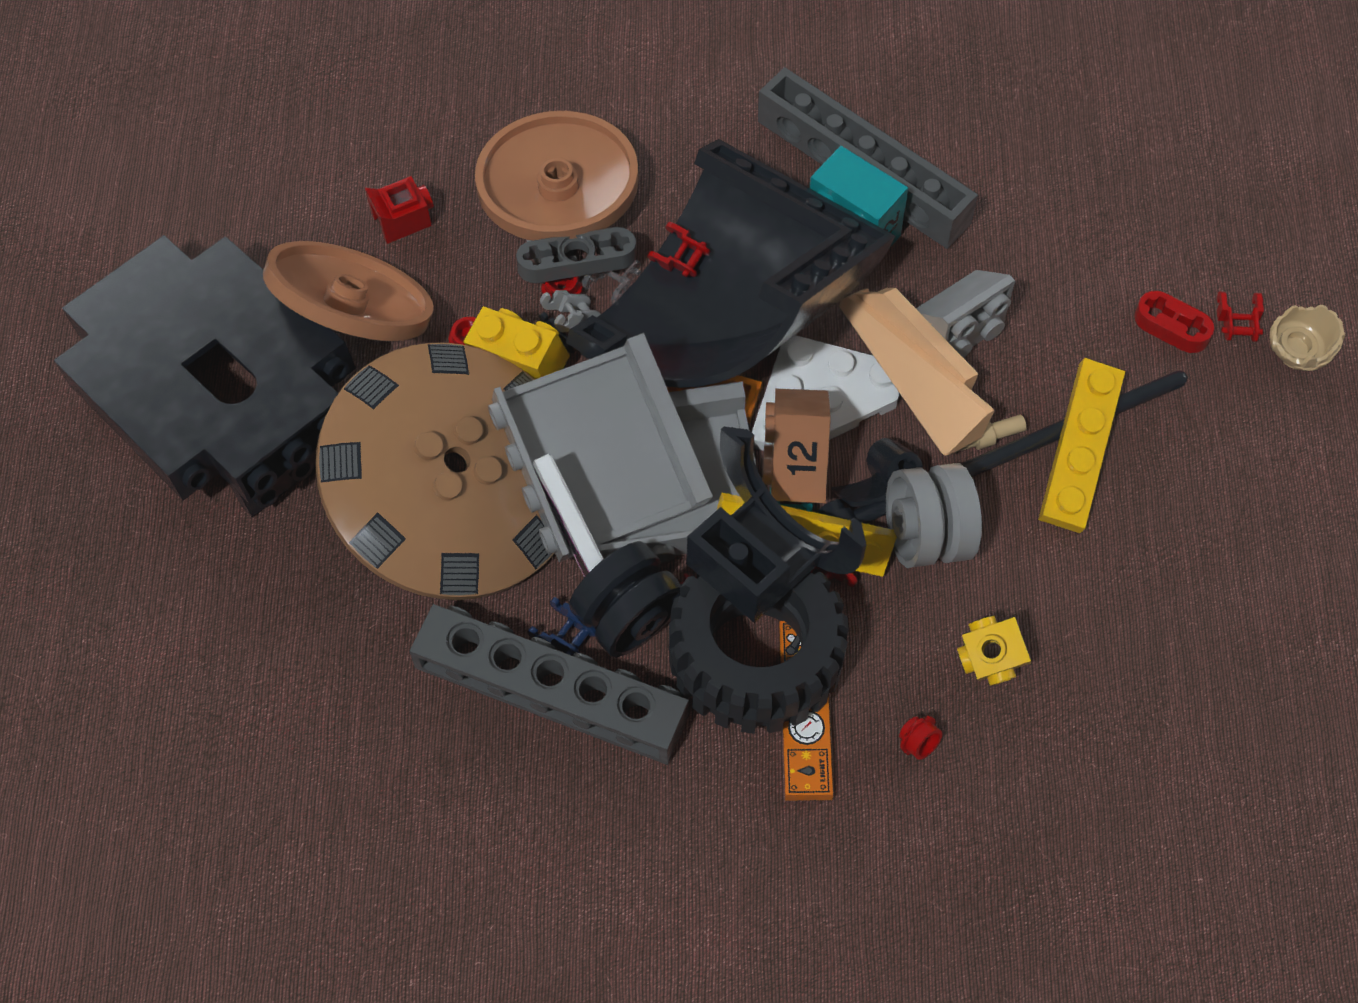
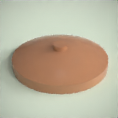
[475,111,639,241]
[263,241,434,341]

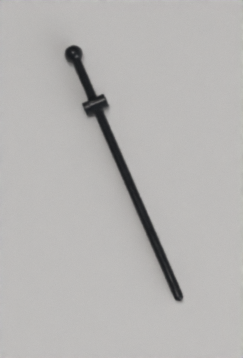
[818,370,1188,524]

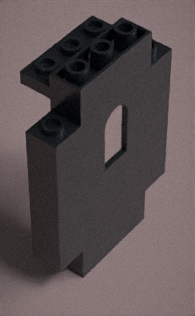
[54,235,356,518]

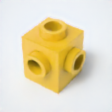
[957,616,1031,686]

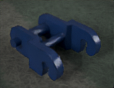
[527,597,596,656]

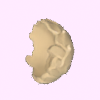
[1269,305,1345,371]

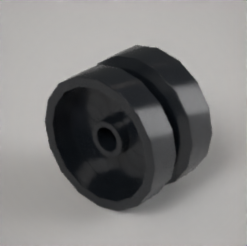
[569,541,682,658]

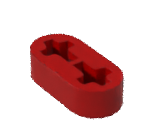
[1134,291,1214,353]

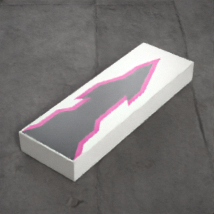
[533,454,604,577]

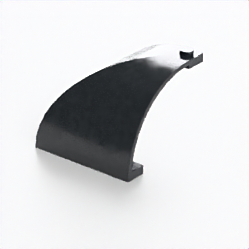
[566,139,895,388]

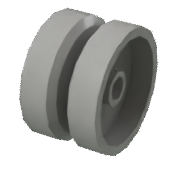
[886,463,982,568]

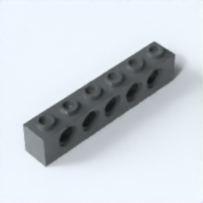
[758,67,978,249]
[409,604,689,765]

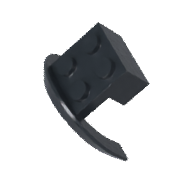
[686,426,866,623]

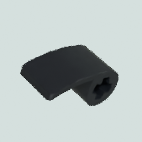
[831,438,923,507]

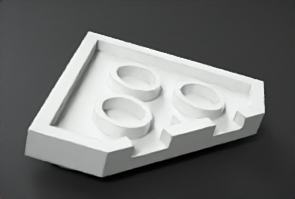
[752,335,900,451]

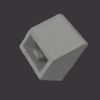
[916,270,1015,358]

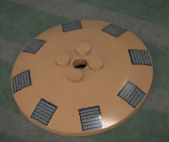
[316,343,555,600]

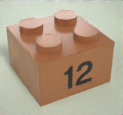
[763,388,831,503]

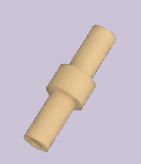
[945,414,1027,456]

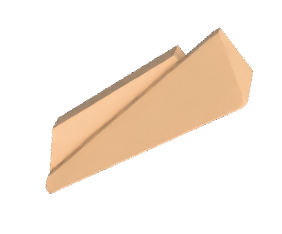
[839,288,994,456]

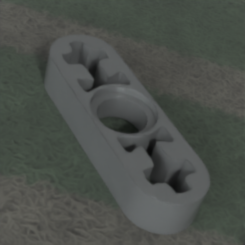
[516,227,636,283]

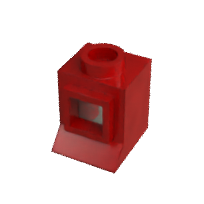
[365,176,434,244]

